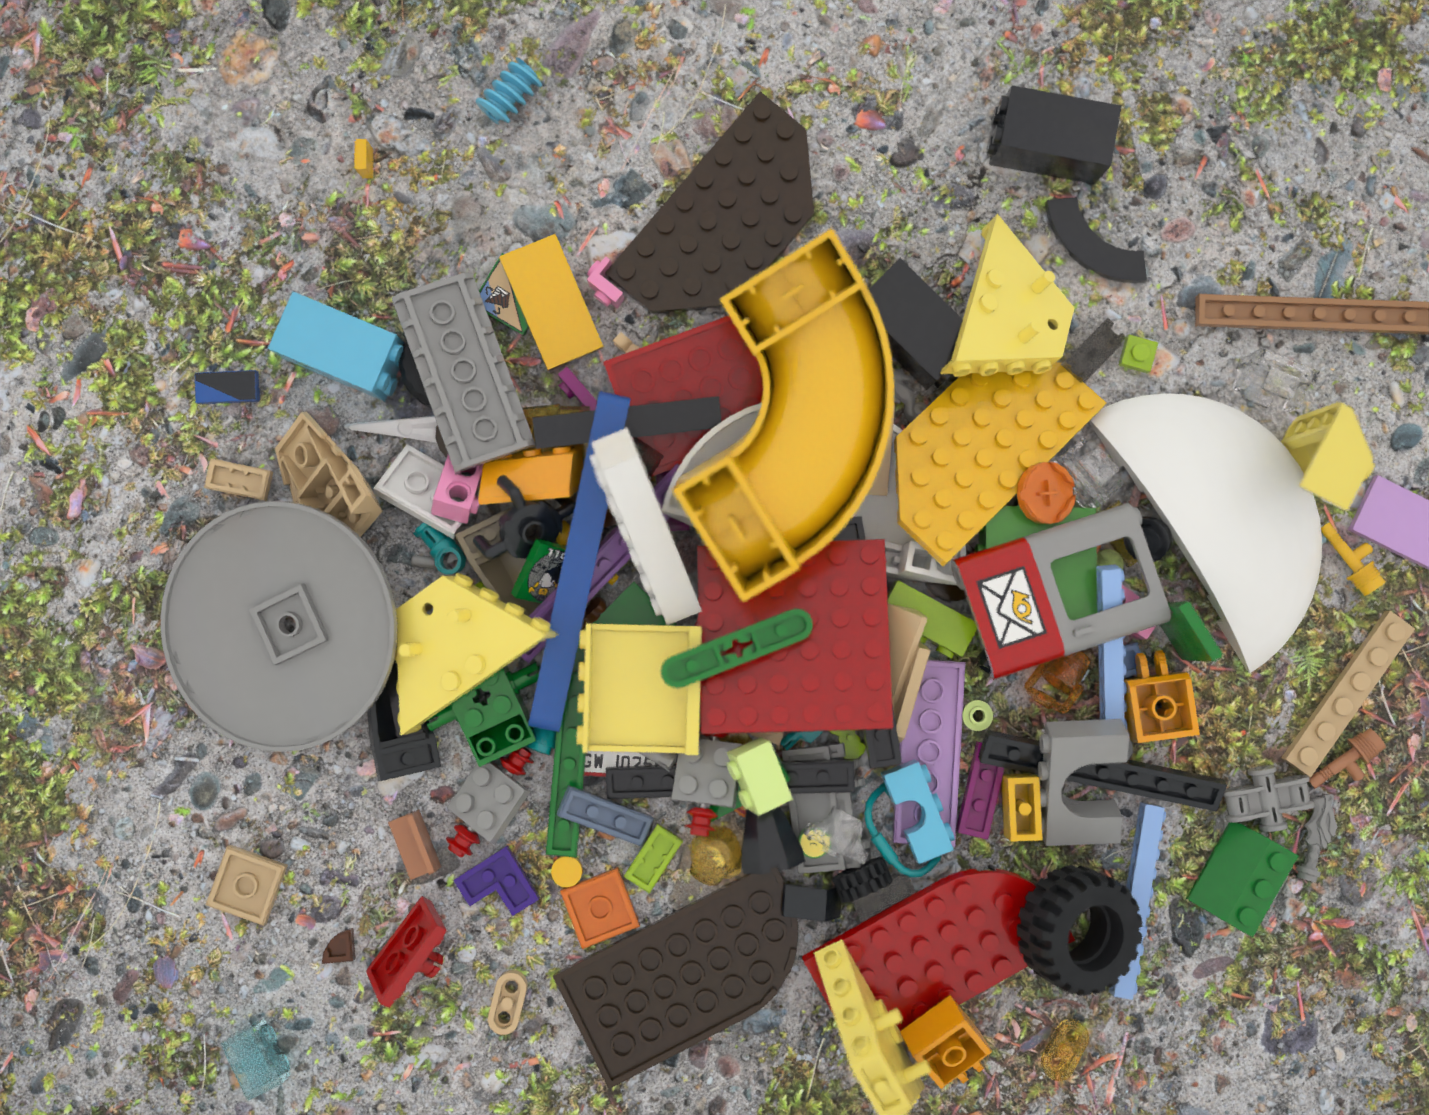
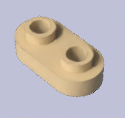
[488,970,528,1035]

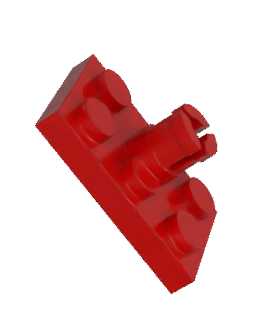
[366,896,447,1008]

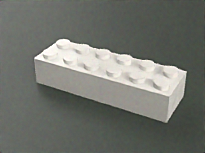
[590,428,702,625]

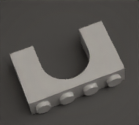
[1038,719,1129,846]

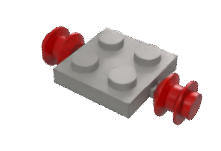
[671,728,742,837]
[446,747,534,857]

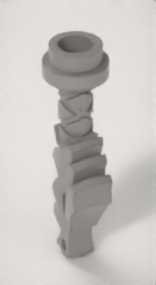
[1296,793,1338,883]

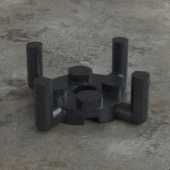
[473,475,576,560]

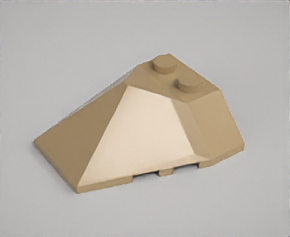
[275,412,382,537]

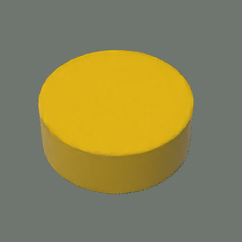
[551,856,583,887]

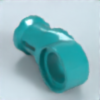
[413,522,466,575]

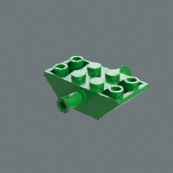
[425,661,540,767]

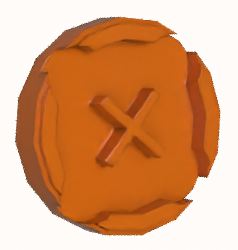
[1017,462,1076,524]

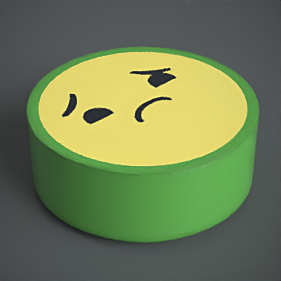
[798,826,830,859]

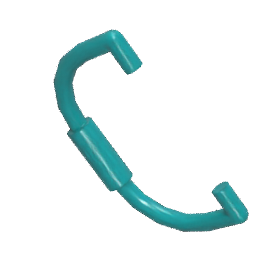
[864,782,941,877]

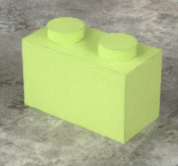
[726,737,793,815]

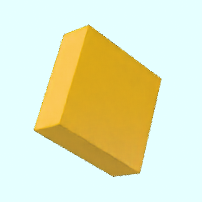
[354,139,373,178]

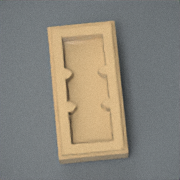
[204,458,273,501]

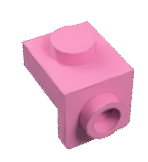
[587,257,625,309]

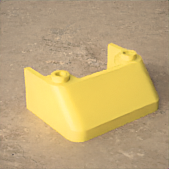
[1281,402,1375,511]

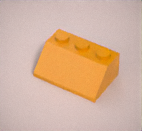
[478,445,584,505]

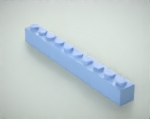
[1096,564,1127,729]
[1109,802,1166,1000]

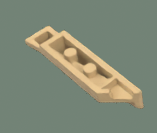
[888,603,930,743]

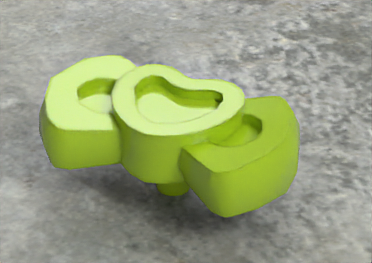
[828,730,866,759]

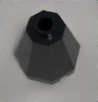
[740,806,805,874]

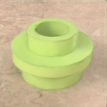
[962,700,993,731]

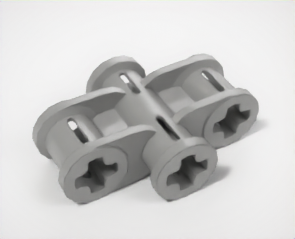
[1223,765,1315,832]

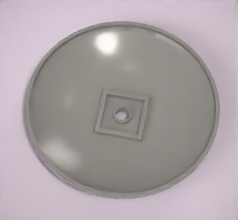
[161,501,397,752]

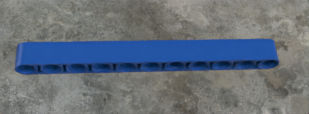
[528,391,631,732]

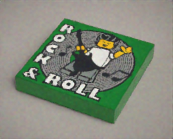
[511,539,566,603]

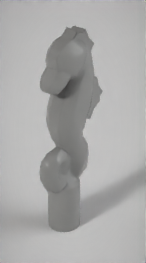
[893,368,927,422]

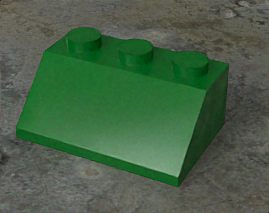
[1186,822,1298,938]

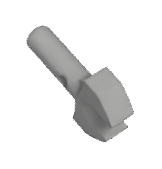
[411,552,469,576]

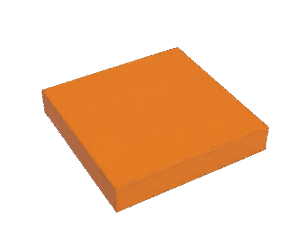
[560,867,640,949]

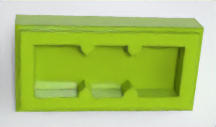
[624,823,683,894]

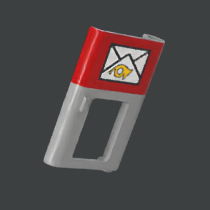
[951,503,1171,680]

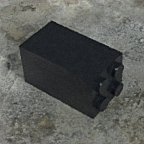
[986,85,1122,185]
[868,258,963,390]

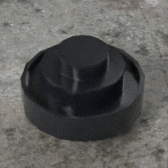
[1124,516,1172,562]

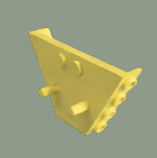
[941,214,1074,377]
[395,573,558,735]
[814,940,932,1115]

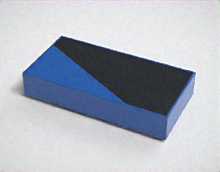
[195,370,260,405]

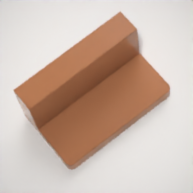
[388,810,441,880]

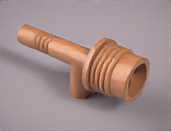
[1309,728,1387,789]

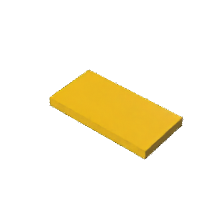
[499,234,604,371]

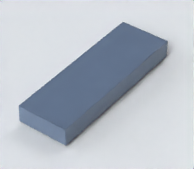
[556,785,654,847]

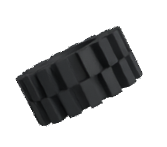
[832,857,893,903]

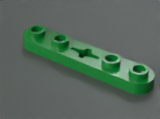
[660,609,813,688]

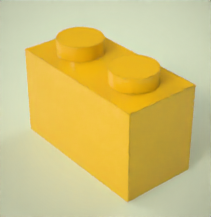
[1001,773,1042,841]

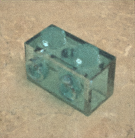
[220,1019,291,1101]

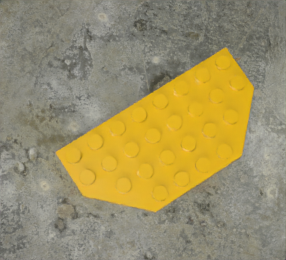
[894,362,1107,567]

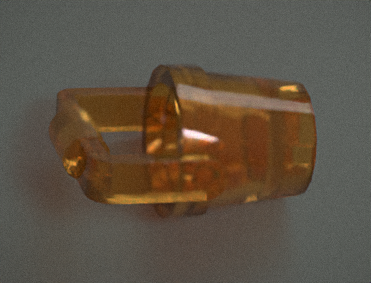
[1024,651,1091,714]

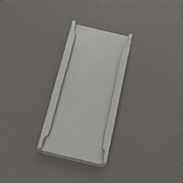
[392,272,536,474]

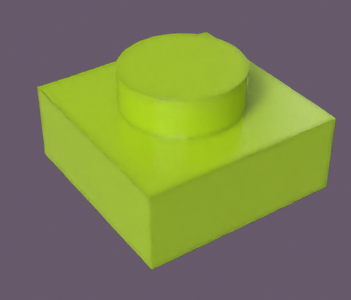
[1118,334,1158,373]

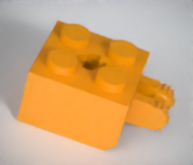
[1124,650,1200,743]
[900,995,992,1089]

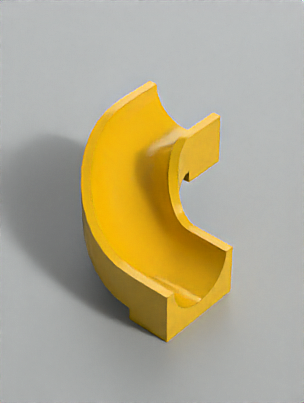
[672,228,894,602]

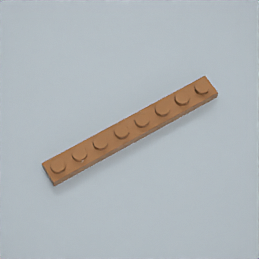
[1195,294,1429,334]

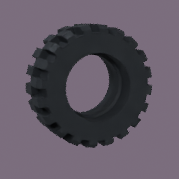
[1017,865,1143,996]

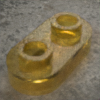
[1041,1019,1089,1081]

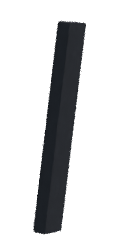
[532,396,722,449]

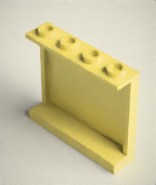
[577,624,702,755]

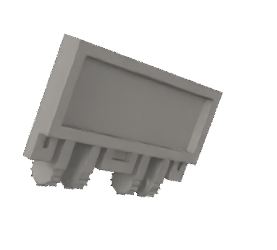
[782,743,874,874]

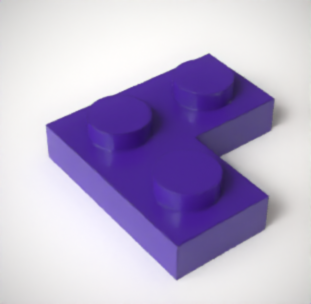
[453,845,540,916]

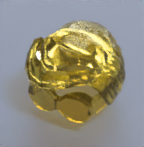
[690,825,741,886]

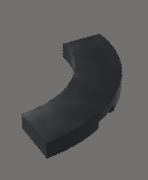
[1045,197,1147,283]

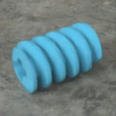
[476,57,542,125]

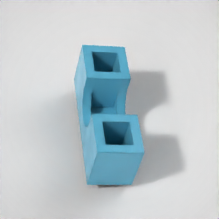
[880,759,955,864]

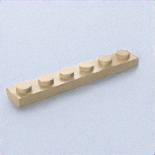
[1281,611,1415,777]

